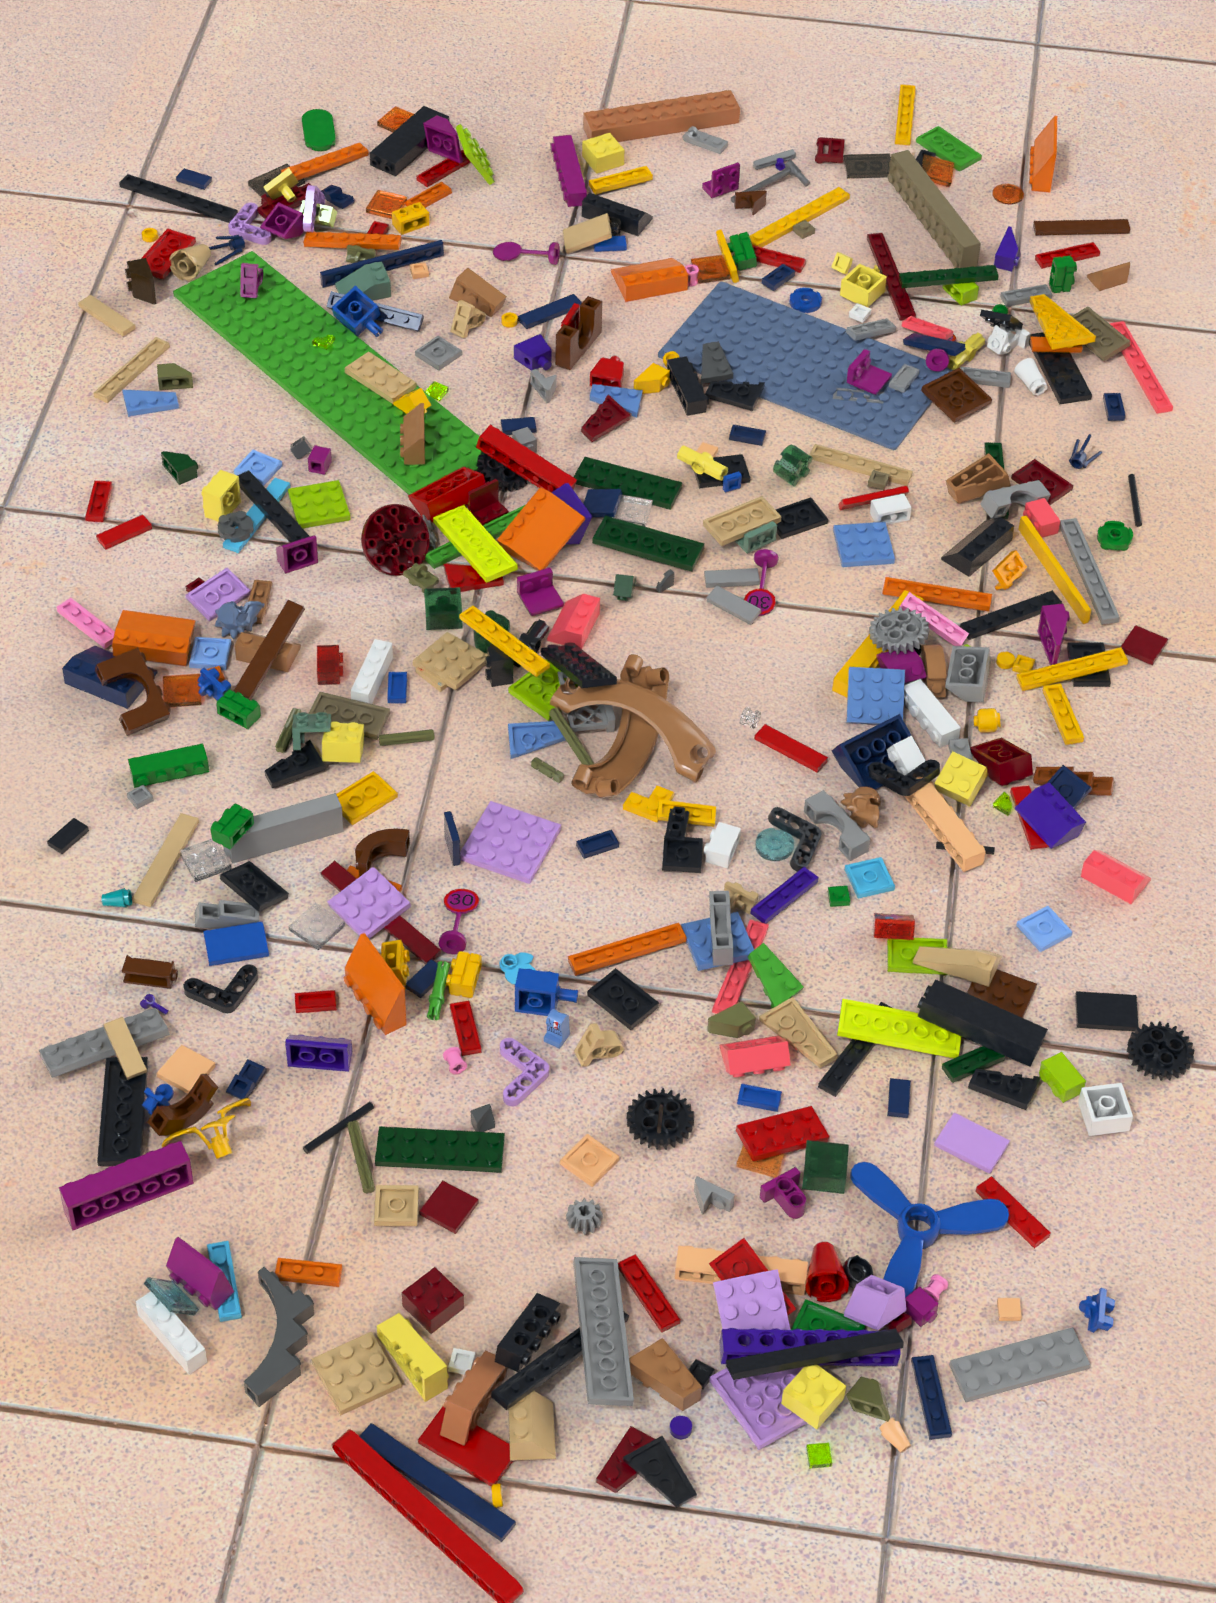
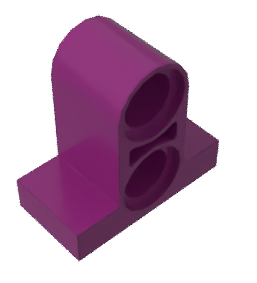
[240,263,263,298]
[760,1167,806,1219]

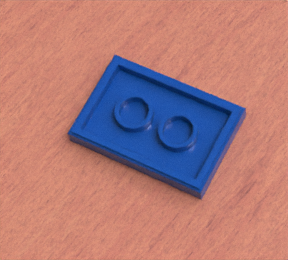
[203,921,269,966]

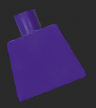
[514,334,552,370]

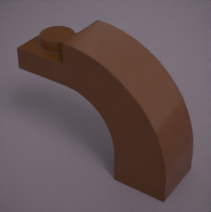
[355,828,410,877]
[147,1074,219,1136]

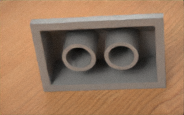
[945,646,991,702]

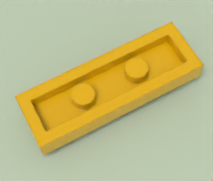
[657,799,716,827]

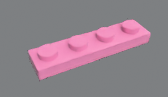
[899,592,969,646]
[57,598,115,649]

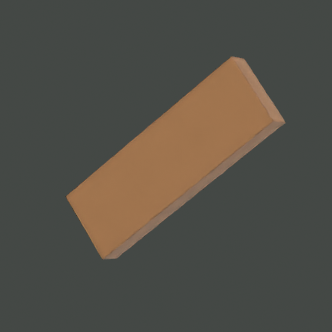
[248,580,272,624]

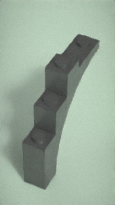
[244,1267,314,1407]

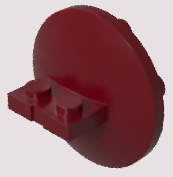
[361,504,430,576]

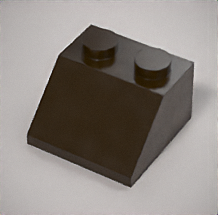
[125,258,157,304]

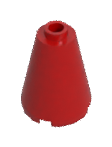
[805,1242,849,1302]

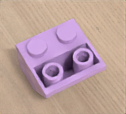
[844,1275,906,1330]

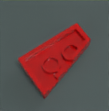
[444,564,504,593]

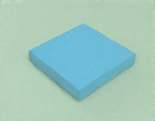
[844,857,895,899]

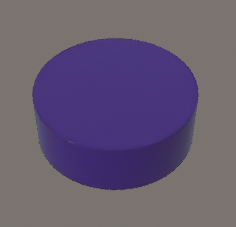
[669,1415,692,1440]

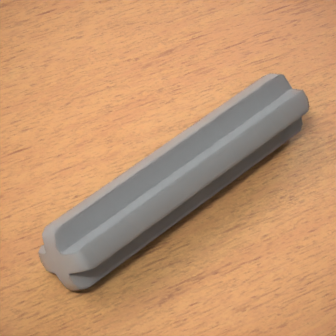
[753,149,796,170]

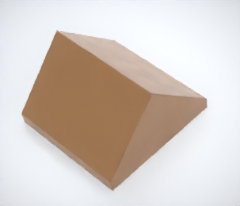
[1087,262,1130,291]

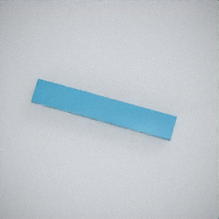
[223,478,290,553]

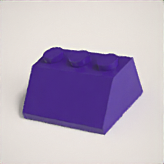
[552,483,592,544]
[1015,782,1086,849]
[285,1035,353,1072]

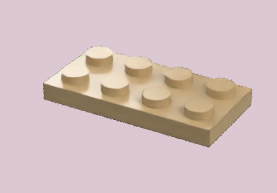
[345,352,417,404]
[703,496,781,547]

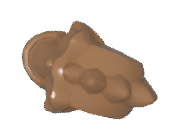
[841,787,881,828]

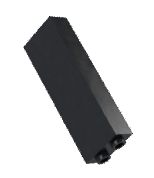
[370,106,449,176]
[917,979,1048,1067]

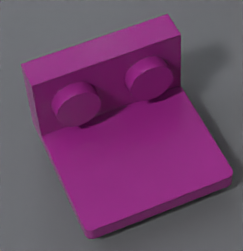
[702,162,740,198]
[847,349,892,395]
[517,567,564,616]

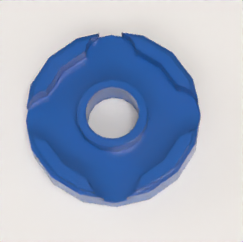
[789,287,822,313]

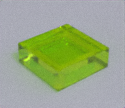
[425,381,449,401]
[806,1443,832,1469]

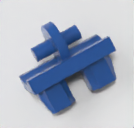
[197,667,231,701]
[142,1084,174,1115]
[1079,1288,1115,1333]

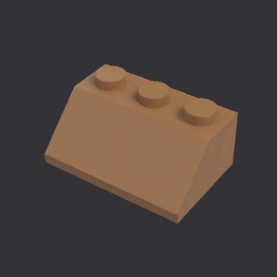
[400,403,425,465]
[235,632,301,672]

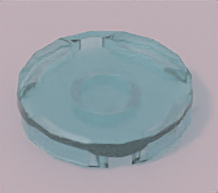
[755,828,794,861]

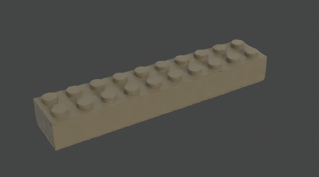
[888,150,981,268]

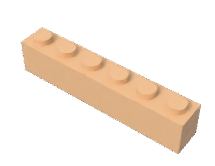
[904,777,986,872]
[675,1246,808,1296]

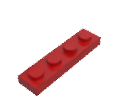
[975,1176,1051,1249]

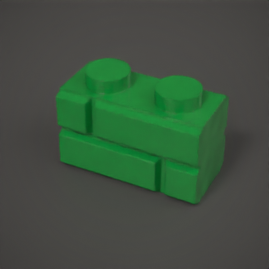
[727,232,757,271]
[1049,256,1077,293]
[216,690,261,729]
[210,803,254,849]

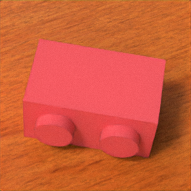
[1023,498,1060,538]

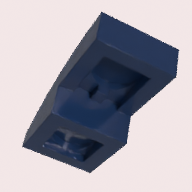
[321,185,354,209]
[226,1059,267,1099]

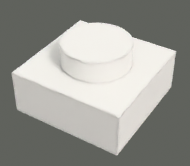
[849,303,871,323]
[448,1348,475,1375]

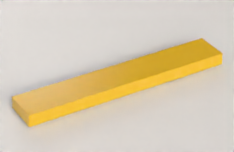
[895,84,916,145]
[459,605,550,677]
[1016,647,1128,691]

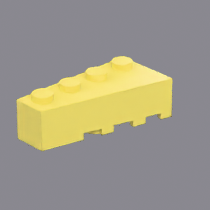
[377,1313,449,1402]

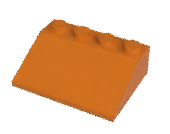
[1029,116,1058,192]
[611,258,688,302]
[497,487,585,571]
[112,610,196,666]
[343,933,407,1035]

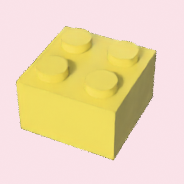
[582,133,625,174]
[840,264,887,307]
[201,469,241,522]
[322,722,364,763]
[934,751,988,807]
[781,1364,846,1429]

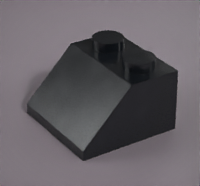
[485,644,513,687]

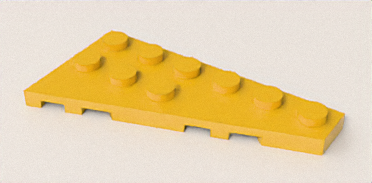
[1029,294,1096,350]

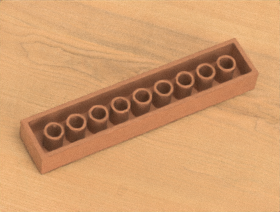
[583,90,740,142]

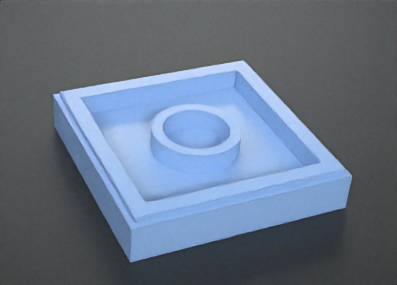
[234,450,282,486]
[189,637,232,670]
[1016,906,1072,952]

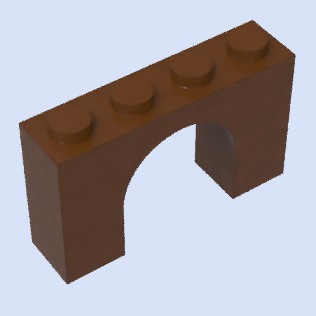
[555,296,603,370]
[95,648,171,736]

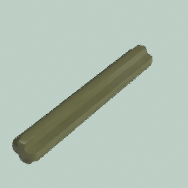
[549,707,594,765]
[347,1120,375,1194]

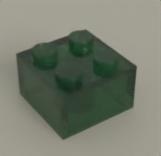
[424,587,463,630]
[802,1140,849,1194]

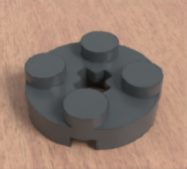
[218,511,254,543]

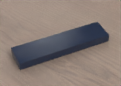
[518,294,582,329]
[903,333,966,356]
[911,1355,952,1440]

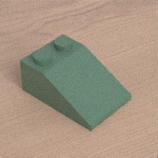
[335,261,391,301]

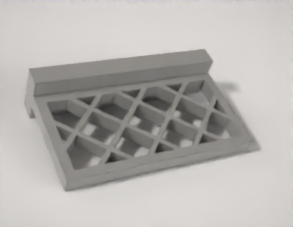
[558,664,616,732]

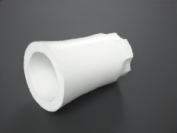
[1014,358,1048,396]

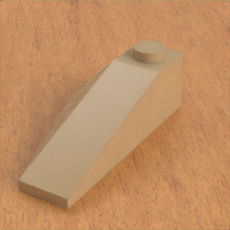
[913,946,1002,987]

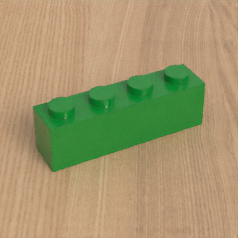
[128,743,209,788]

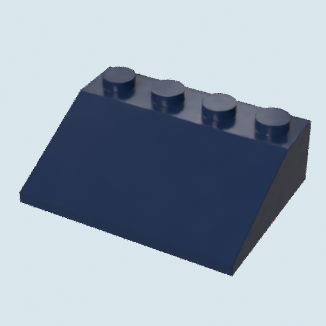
[62,646,158,709]
[831,714,926,790]

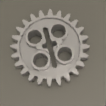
[869,607,929,654]

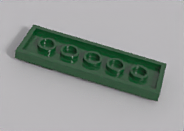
[574,457,682,510]
[592,516,704,572]
[375,1126,505,1173]

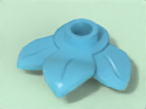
[499,952,535,985]

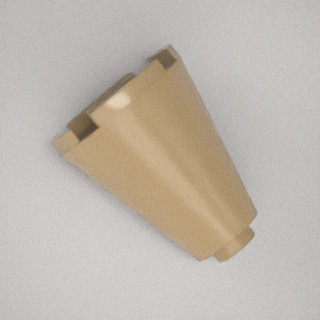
[169,244,211,281]

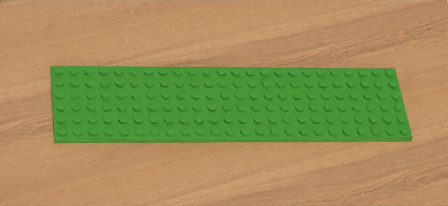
[173,251,481,495]

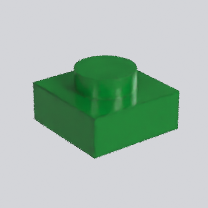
[827,886,850,907]

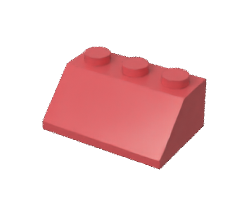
[547,594,600,649]
[1081,850,1151,904]
[719,1035,791,1077]

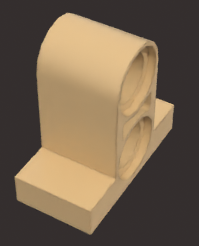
[450,300,486,338]
[574,1023,624,1067]

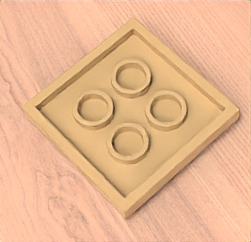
[413,632,488,690]
[311,1331,401,1416]

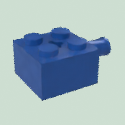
[332,286,383,337]
[515,968,578,1016]

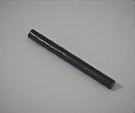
[1128,474,1142,527]
[303,1102,374,1154]

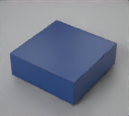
[723,471,742,493]

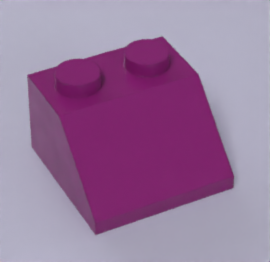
[260,202,304,239]
[276,535,318,574]
[876,649,927,685]

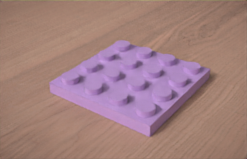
[460,801,561,884]
[710,1345,807,1450]

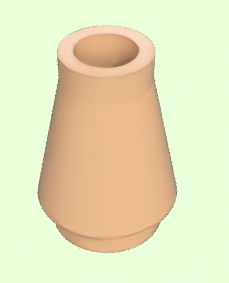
[879,1418,911,1453]

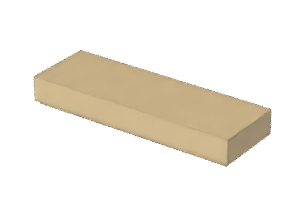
[103,1017,147,1080]

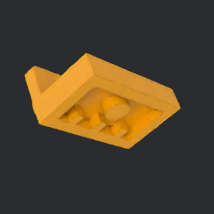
[992,550,1027,590]

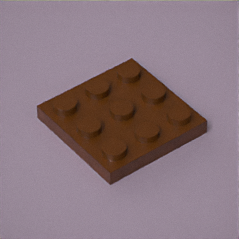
[921,368,992,423]
[967,969,1037,1018]

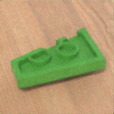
[748,943,804,1008]

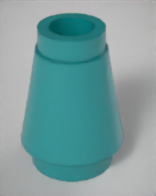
[101,888,132,908]

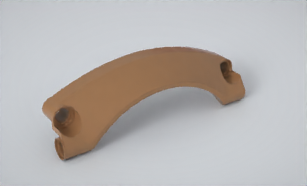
[571,654,669,798]
[550,678,716,783]

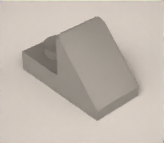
[530,369,557,403]
[694,1176,735,1215]

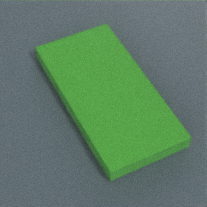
[916,126,982,172]

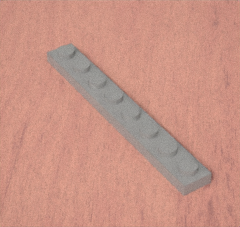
[1059,518,1120,625]

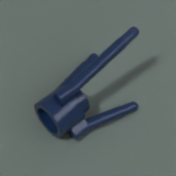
[209,235,245,265]
[1069,434,1102,469]

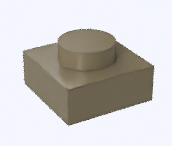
[793,220,815,239]
[868,470,890,490]

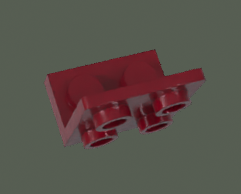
[468,479,509,526]

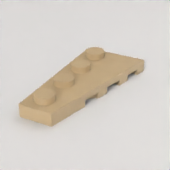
[759,997,838,1068]

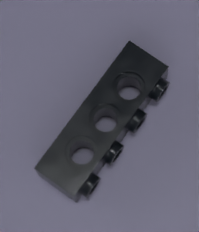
[494,1293,561,1372]

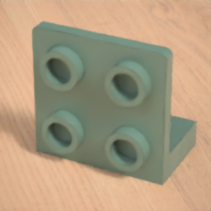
[735,521,777,554]
[292,712,331,750]

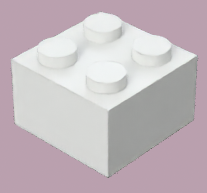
[1078,1083,1133,1136]

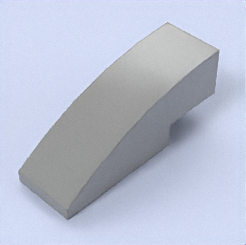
[195,900,259,929]

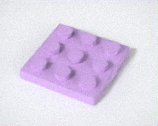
[327,867,411,939]
[713,1269,790,1345]

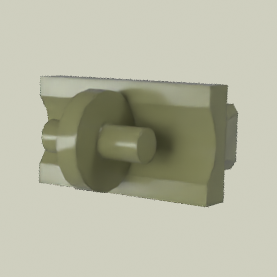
[346,245,376,263]
[403,563,439,595]

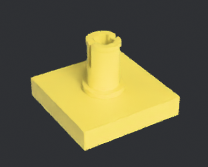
[264,168,299,203]

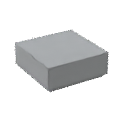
[127,785,154,809]

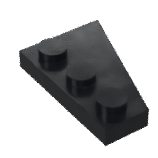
[705,381,765,411]
[265,740,325,789]
[968,1069,1041,1110]
[622,1436,697,1508]

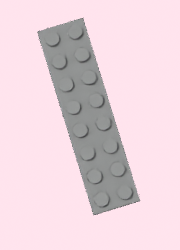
[573,1257,634,1406]

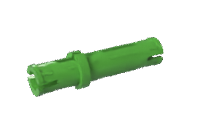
[427,961,450,1020]

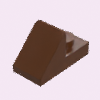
[734,190,767,215]

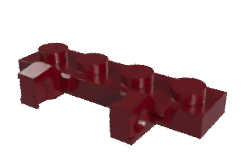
[257,183,311,219]

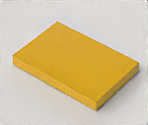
[336,771,398,825]

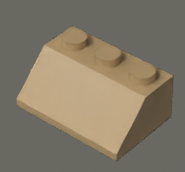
[508,1391,556,1461]

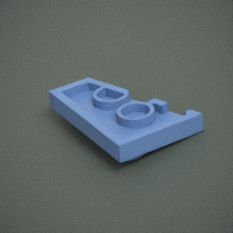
[590,384,643,418]
[122,389,179,417]
[508,721,566,759]

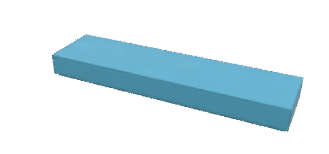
[207,1241,242,1322]

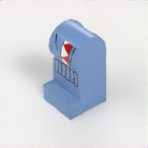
[544,1009,570,1049]

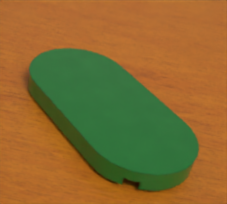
[302,109,336,151]

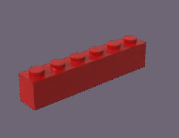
[476,424,577,493]

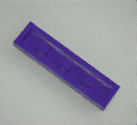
[750,867,819,924]

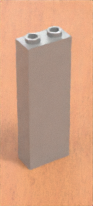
[223,793,344,864]

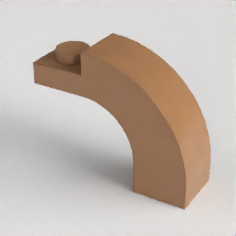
[920,644,947,698]

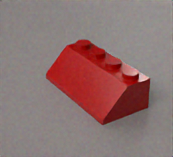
[408,466,486,522]

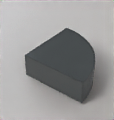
[656,569,674,593]

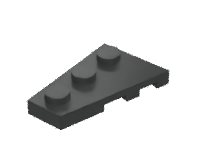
[701,341,733,384]

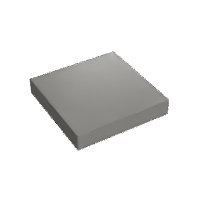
[415,335,462,371]

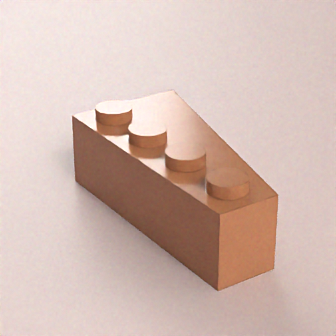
[440,1350,508,1445]

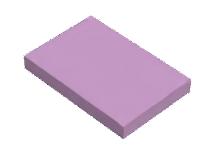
[186,568,251,622]
[934,1113,1010,1174]

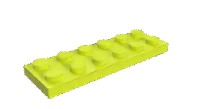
[433,505,518,583]
[837,999,961,1058]

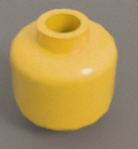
[973,708,1001,733]

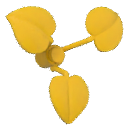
[161,1098,251,1159]

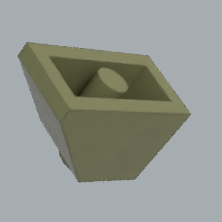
[157,363,193,391]
[707,1001,756,1038]
[846,1376,890,1422]

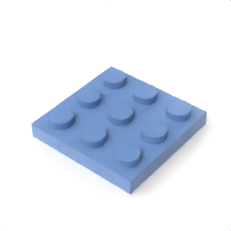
[833,522,895,567]
[846,667,905,725]
[681,912,754,971]

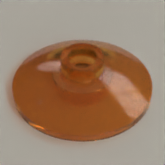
[992,183,1024,205]

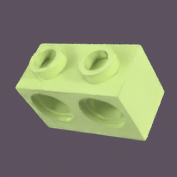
[300,200,337,227]

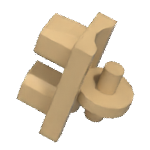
[724,881,759,915]

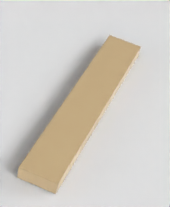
[93,337,170,403]
[809,444,913,486]
[132,813,199,907]

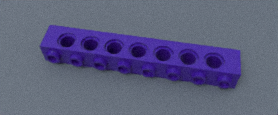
[719,1328,901,1366]

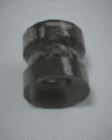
[609,217,621,236]

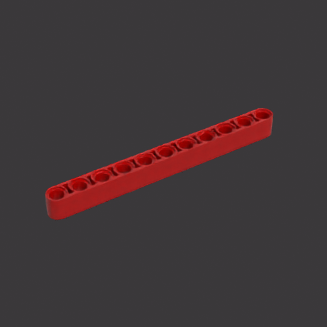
[332,1429,524,1603]

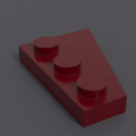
[581,394,631,442]
[596,1426,670,1493]

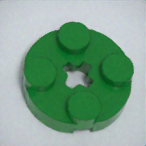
[1097,521,1133,551]

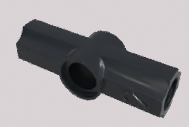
[513,619,549,667]

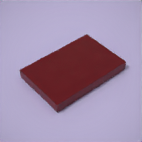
[1011,459,1074,505]

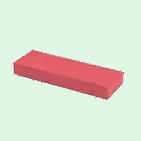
[902,316,953,340]

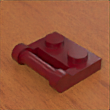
[815,137,845,164]

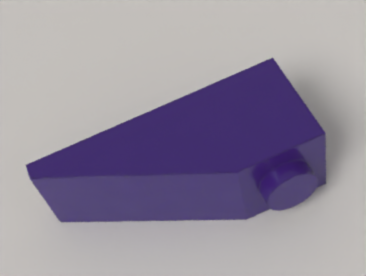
[994,226,1020,272]

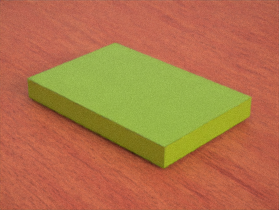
[887,936,947,975]

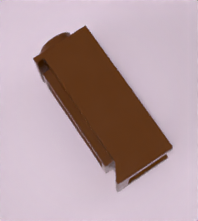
[122,955,178,989]

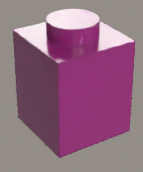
[308,445,332,475]
[905,1287,939,1327]

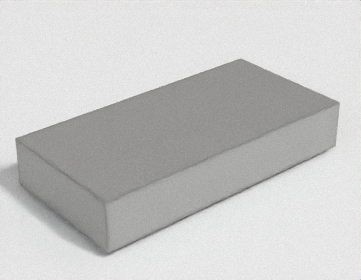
[889,364,919,393]

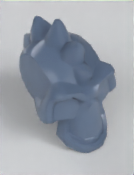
[215,601,265,639]

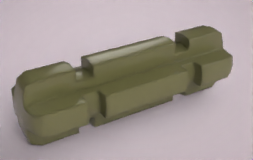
[531,757,564,783]

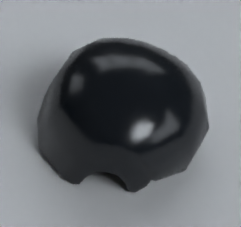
[841,1255,873,1288]

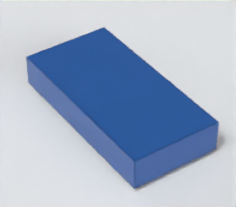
[594,236,627,252]
[387,672,407,703]
[737,1084,782,1112]

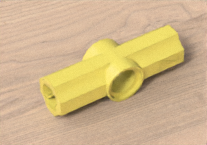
[948,332,985,370]
[677,445,728,481]

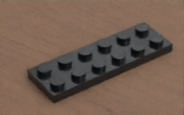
[1029,332,1092,405]
[541,643,617,688]
[97,1057,148,1166]

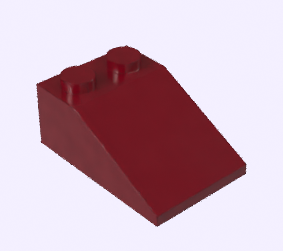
[970,737,1033,786]

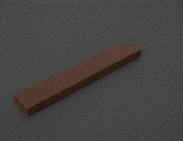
[1033,219,1130,236]
[233,600,305,700]

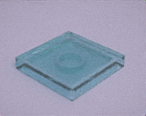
[144,1277,199,1315]

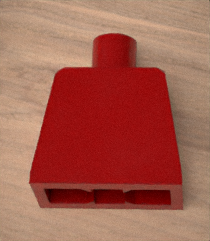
[590,356,624,388]

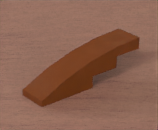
[1033,766,1115,796]

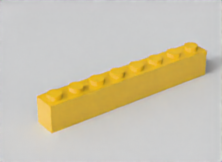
[832,590,924,697]

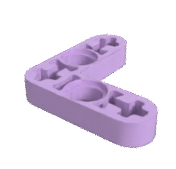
[303,185,325,232]
[228,203,272,245]
[500,1038,549,1107]

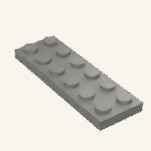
[39,1008,170,1078]
[949,1327,1090,1402]

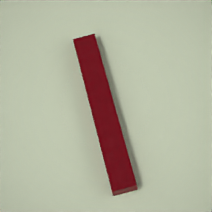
[867,233,916,321]
[320,860,442,965]

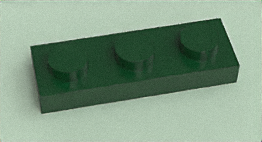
[942,1046,1005,1083]

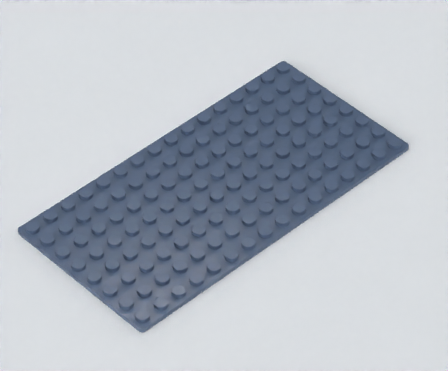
[658,282,953,450]

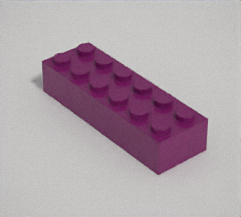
[59,1141,194,1231]

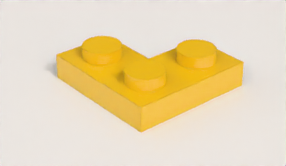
[623,786,674,823]

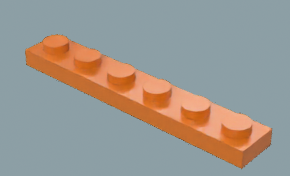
[281,142,369,180]
[303,231,402,250]
[882,577,992,611]
[568,923,687,976]

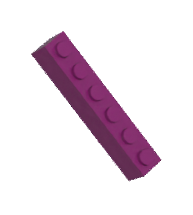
[550,135,587,207]

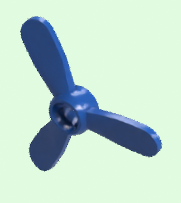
[850,1162,1009,1298]

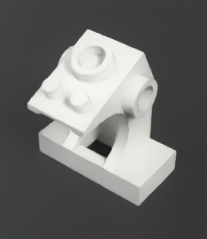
[987,325,1031,355]

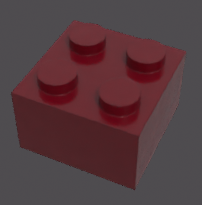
[402,1267,464,1334]

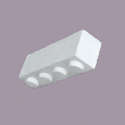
[351,639,393,704]
[904,679,961,748]
[136,1289,207,1375]

